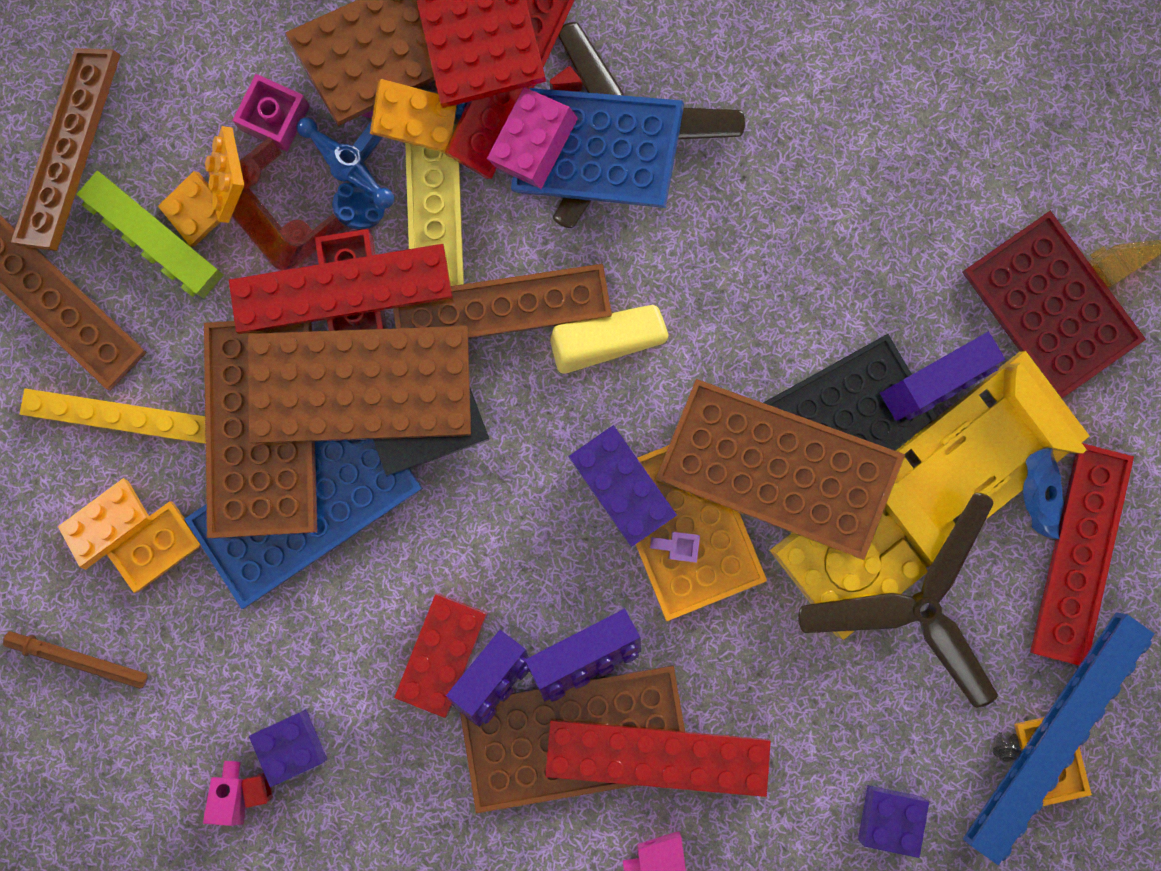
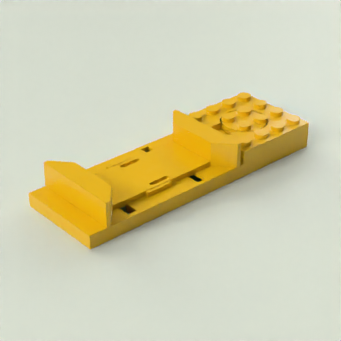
[769,351,1090,640]

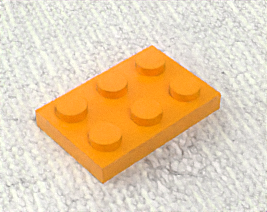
[370,79,457,152]
[205,126,244,223]
[58,478,152,570]
[107,501,201,593]
[1014,717,1092,806]

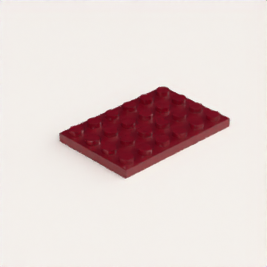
[962,210,1146,399]

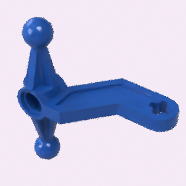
[296,117,394,209]

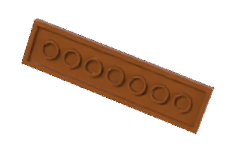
[11,48,121,251]
[0,214,147,391]
[393,264,612,339]

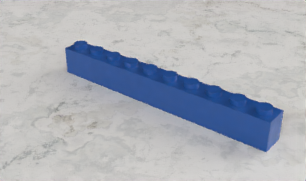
[963,612,1155,866]

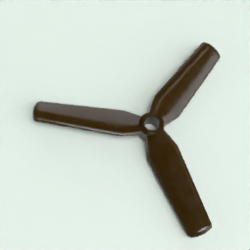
[553,22,745,228]
[798,493,998,708]

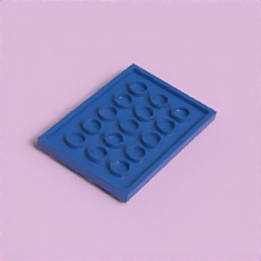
[511,88,684,208]

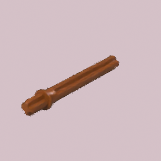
[3,631,148,689]

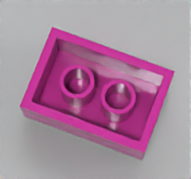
[487,87,578,189]

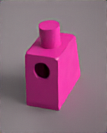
[203,761,246,826]
[623,831,686,871]

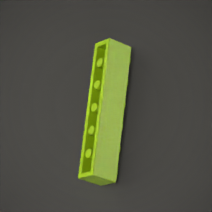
[76,170,224,299]

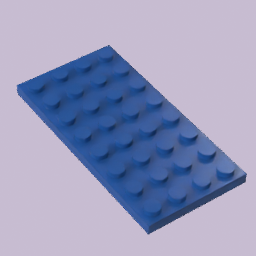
[184,439,423,609]

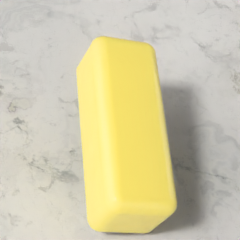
[550,305,669,374]

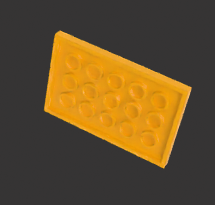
[635,445,767,621]

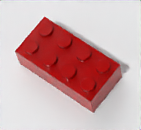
[315,229,387,331]
[394,593,488,718]

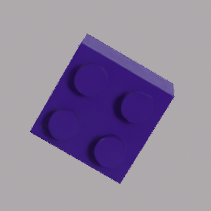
[249,709,327,787]
[858,785,929,858]

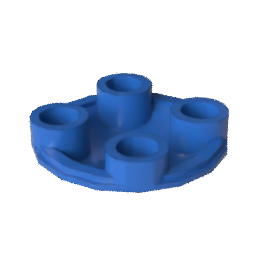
[332,183,385,230]

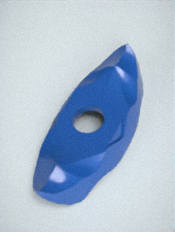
[1023,448,1063,539]

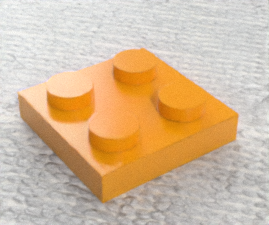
[158,171,220,247]

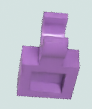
[650,532,700,563]

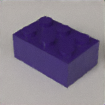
[446,630,529,728]

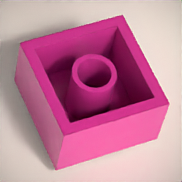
[232,74,310,152]

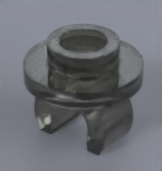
[993,732,1022,762]

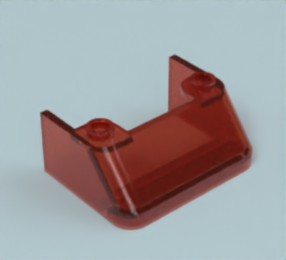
[232,137,344,271]

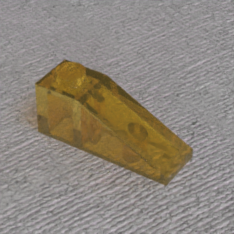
[1089,240,1161,288]

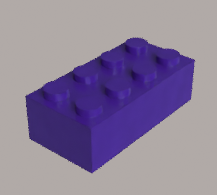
[880,331,1006,421]
[568,425,677,547]
[525,608,642,702]

